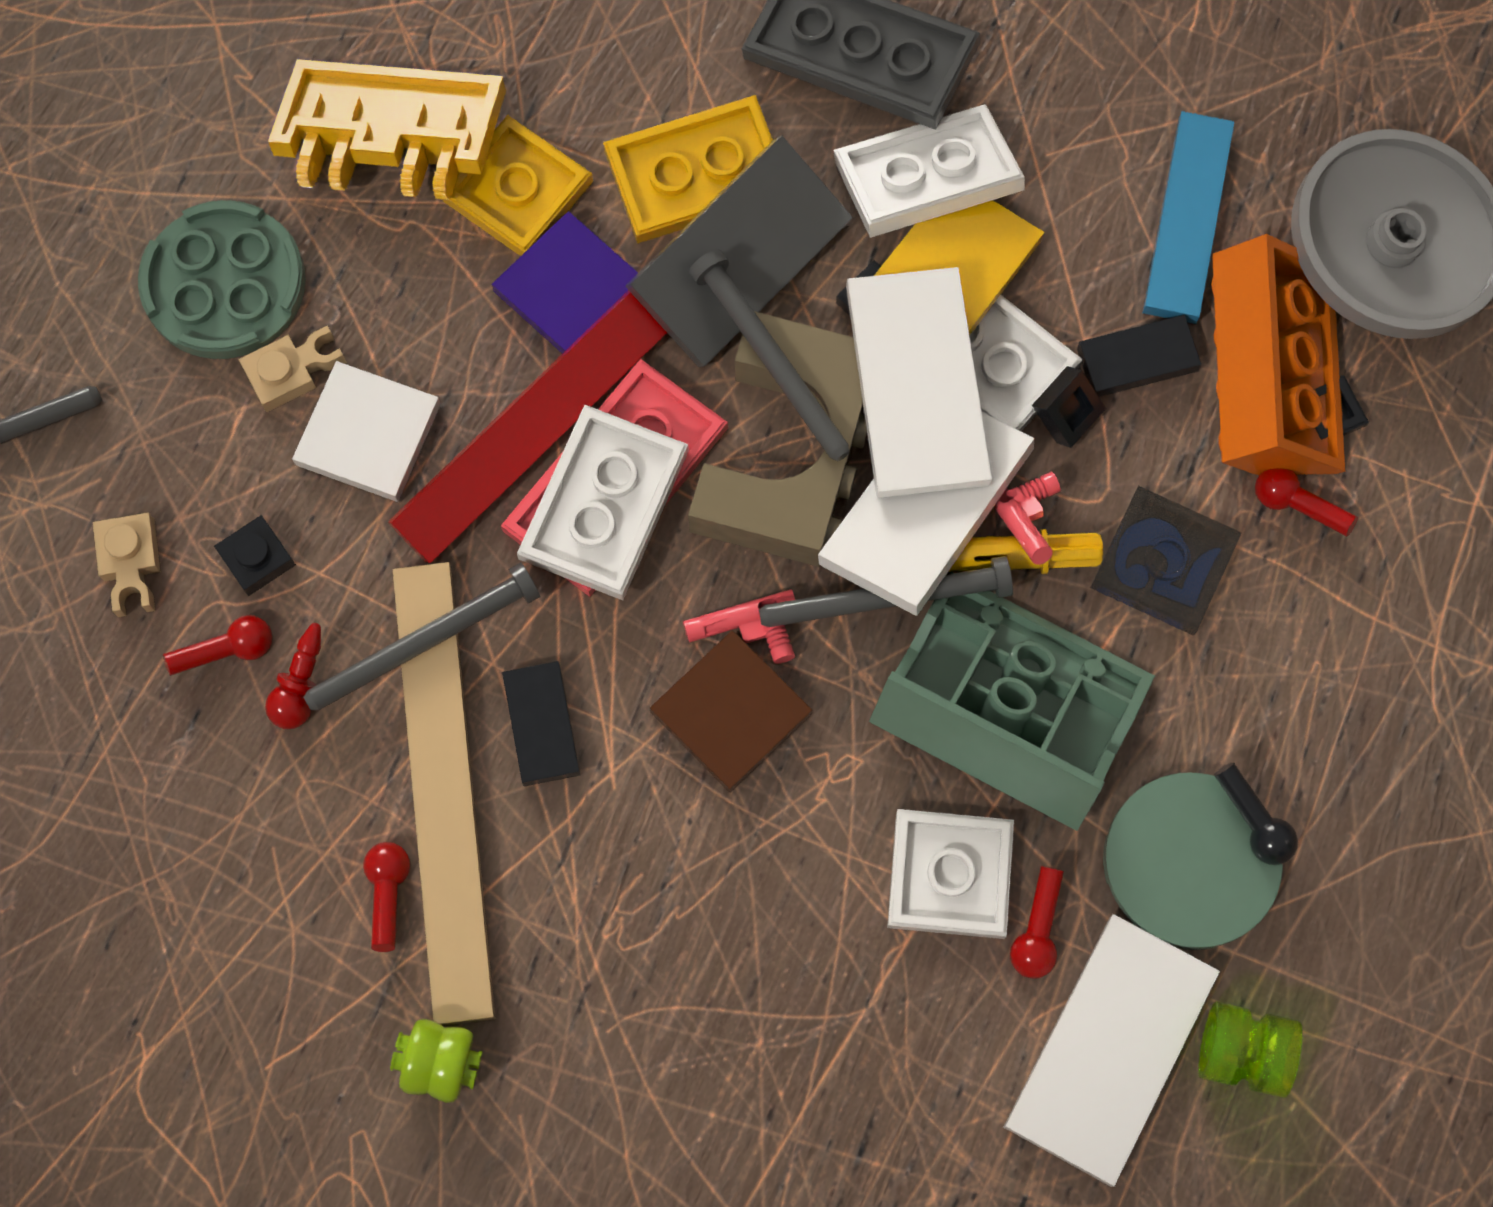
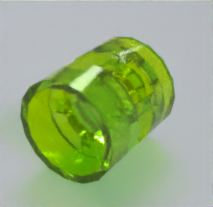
[1198,1001,1303,1099]

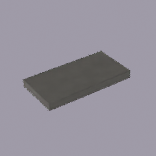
[741,0,980,130]
[625,135,853,367]

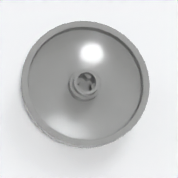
[1291,129,1493,339]

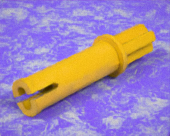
[948,529,1103,574]

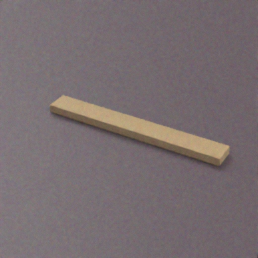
[393,562,496,1026]

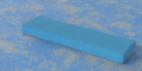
[1142,111,1235,324]

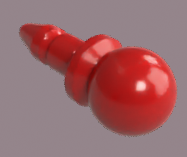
[265,623,321,729]

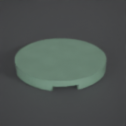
[138,200,306,359]
[1103,772,1283,950]

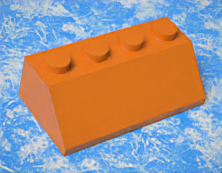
[1211,234,1345,475]

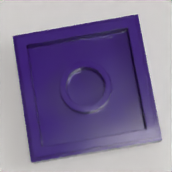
[492,211,638,354]

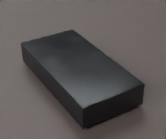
[1077,315,1202,397]
[502,661,581,787]

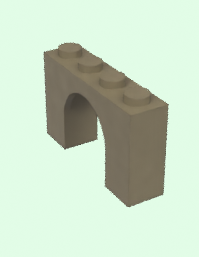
[688,311,868,567]

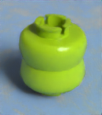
[390,1019,482,1103]

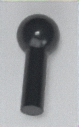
[1214,762,1298,865]

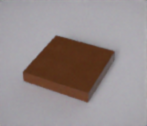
[650,630,813,793]

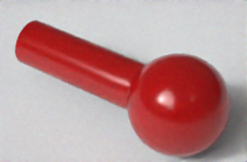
[1255,468,1358,537]
[163,615,272,676]
[363,842,410,952]
[1010,866,1064,979]

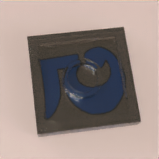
[1090,486,1242,636]

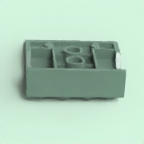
[869,572,1155,831]

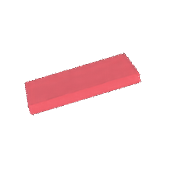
[501,359,728,597]

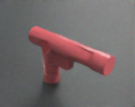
[994,472,1061,565]
[683,589,795,664]

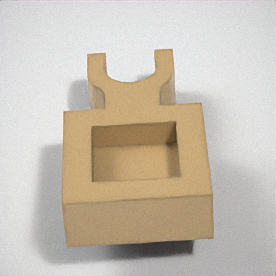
[239,325,347,412]
[93,512,161,617]

